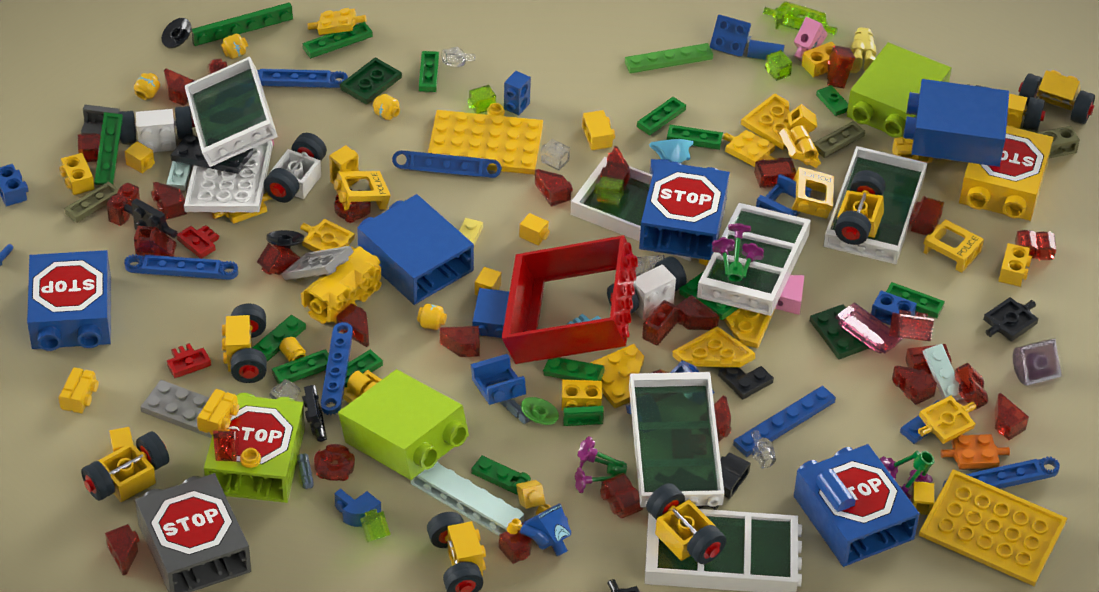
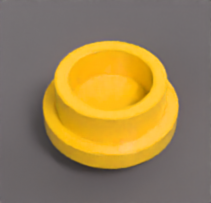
[487,103,505,116]
[240,448,261,468]

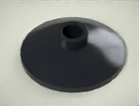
[161,18,192,48]
[266,230,304,250]

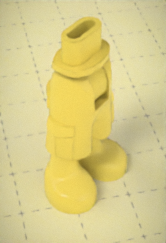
[846,28,876,73]

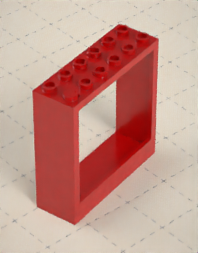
[502,235,638,364]

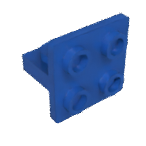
[710,15,752,57]

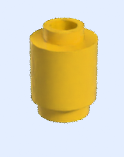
[279,337,306,362]

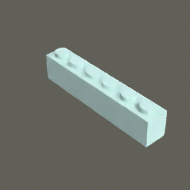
[411,462,524,542]

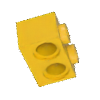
[801,41,844,78]
[329,145,359,187]
[59,153,95,196]
[998,243,1032,287]
[561,379,602,411]

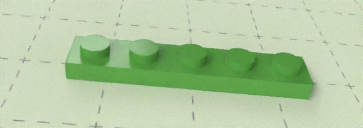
[625,43,713,73]

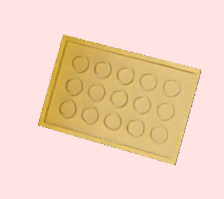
[428,110,543,175]
[919,469,1067,586]

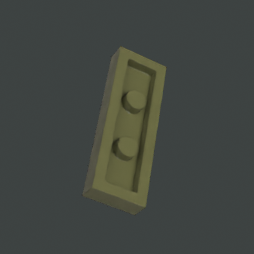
[813,121,865,158]
[64,182,121,223]

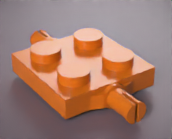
[941,434,1010,469]

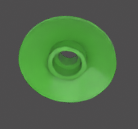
[521,397,559,425]

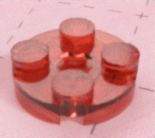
[334,189,371,223]
[314,444,355,481]

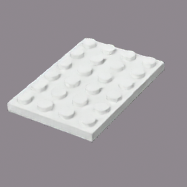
[184,140,273,213]

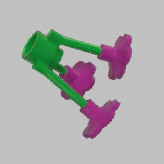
[712,223,764,282]
[575,436,627,493]
[880,450,935,501]

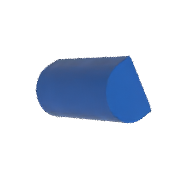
[747,40,785,62]
[816,469,856,512]

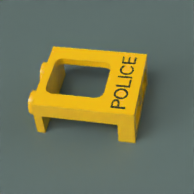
[792,167,834,219]
[333,171,391,210]
[923,219,984,273]

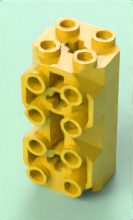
[301,246,382,324]

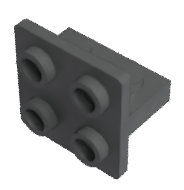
[81,104,120,137]

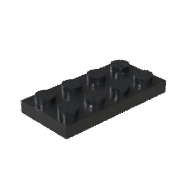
[171,135,254,174]

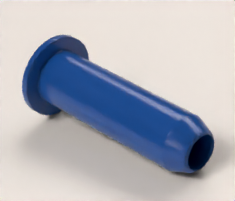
[0,244,13,266]

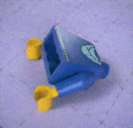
[506,503,572,556]

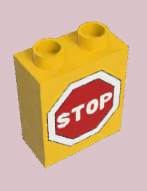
[959,126,1054,221]

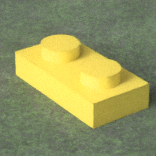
[459,218,483,245]

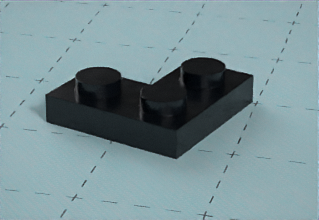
[718,366,774,400]

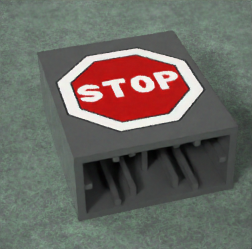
[135,473,251,592]

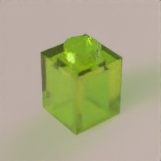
[765,50,793,81]
[467,85,496,114]
[594,176,624,205]
[360,509,391,543]

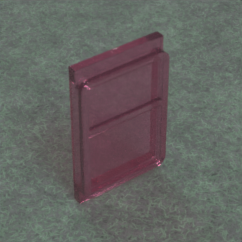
[835,302,903,354]

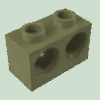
[1038,126,1080,159]

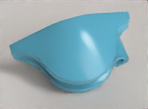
[649,139,693,163]

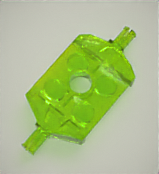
[763,2,838,35]

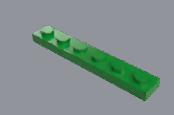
[191,2,293,46]

